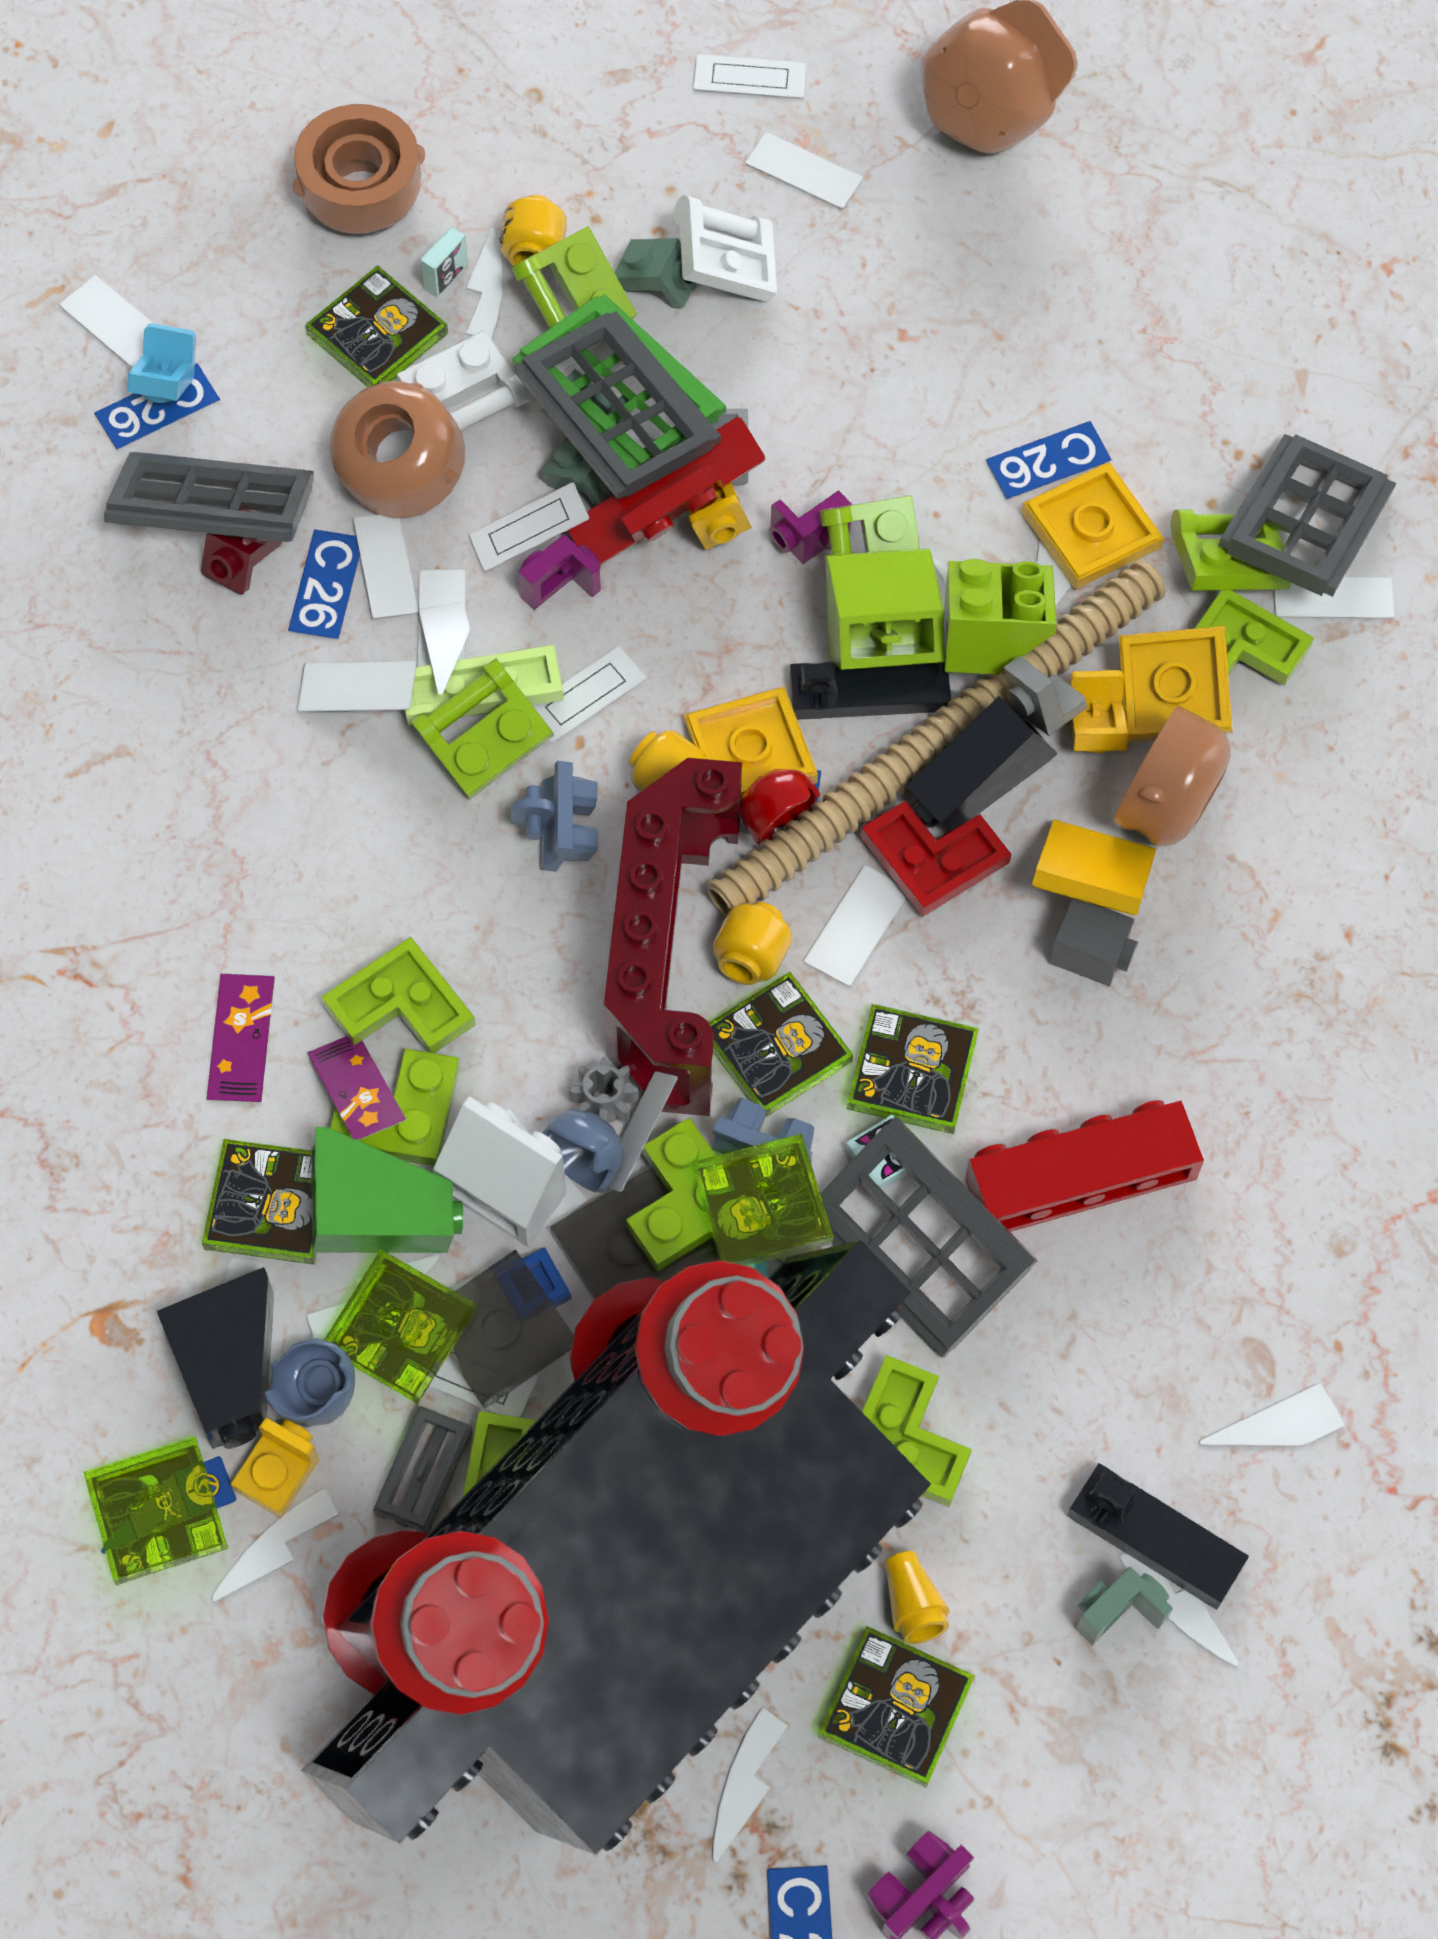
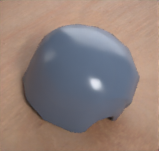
[542,1108,624,1193]
[265,1338,356,1427]

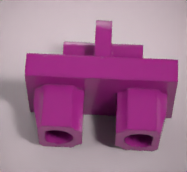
[866,1830,975,1939]

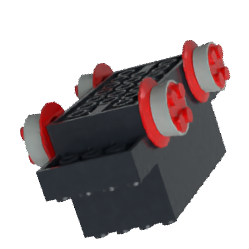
[301,1240,931,1855]

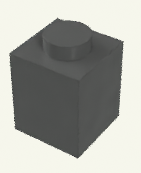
[1049,898,1138,987]

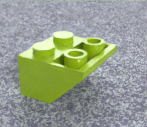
[825,548,945,670]
[944,559,1057,675]

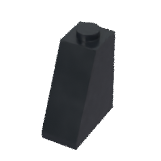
[906,696,1058,831]
[157,1267,274,1449]

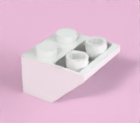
[433,1096,566,1247]

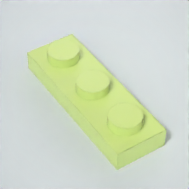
[405,645,564,726]

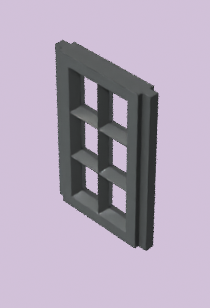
[514,311,721,499]
[1218,434,1396,597]
[104,452,314,542]
[815,1117,1038,1357]

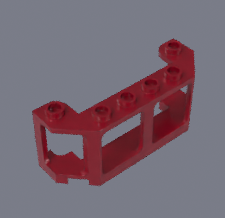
[604,758,742,1116]

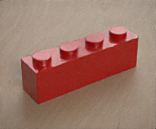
[965,1100,1204,1232]

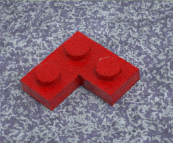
[861,801,1011,917]

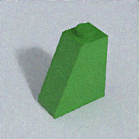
[311,1127,463,1253]

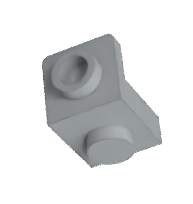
[1003,656,1087,736]

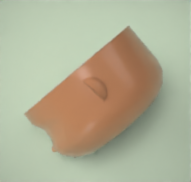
[293,104,425,234]
[330,381,465,518]
[1113,705,1231,846]

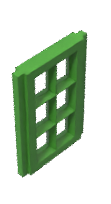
[512,294,726,470]

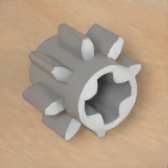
[569,1057,638,1123]

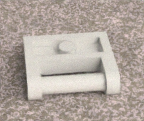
[673,195,777,302]
[397,330,530,430]

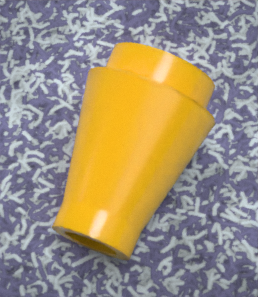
[883,1551,950,1644]

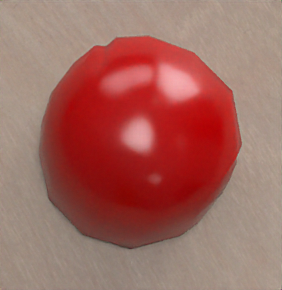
[740,769,821,844]

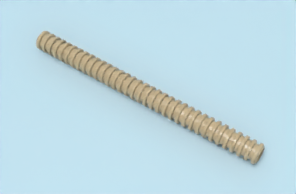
[708,560,1166,916]

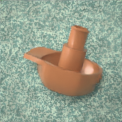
[922,0,1078,153]

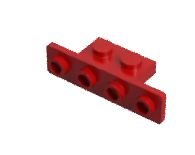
[568,417,765,565]

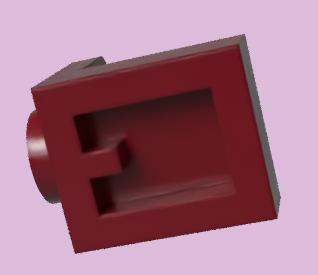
[201,508,282,595]

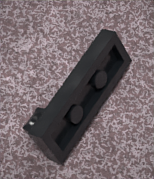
[790,662,951,720]
[1067,1463,1249,1610]

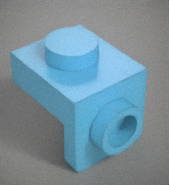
[127,323,196,403]

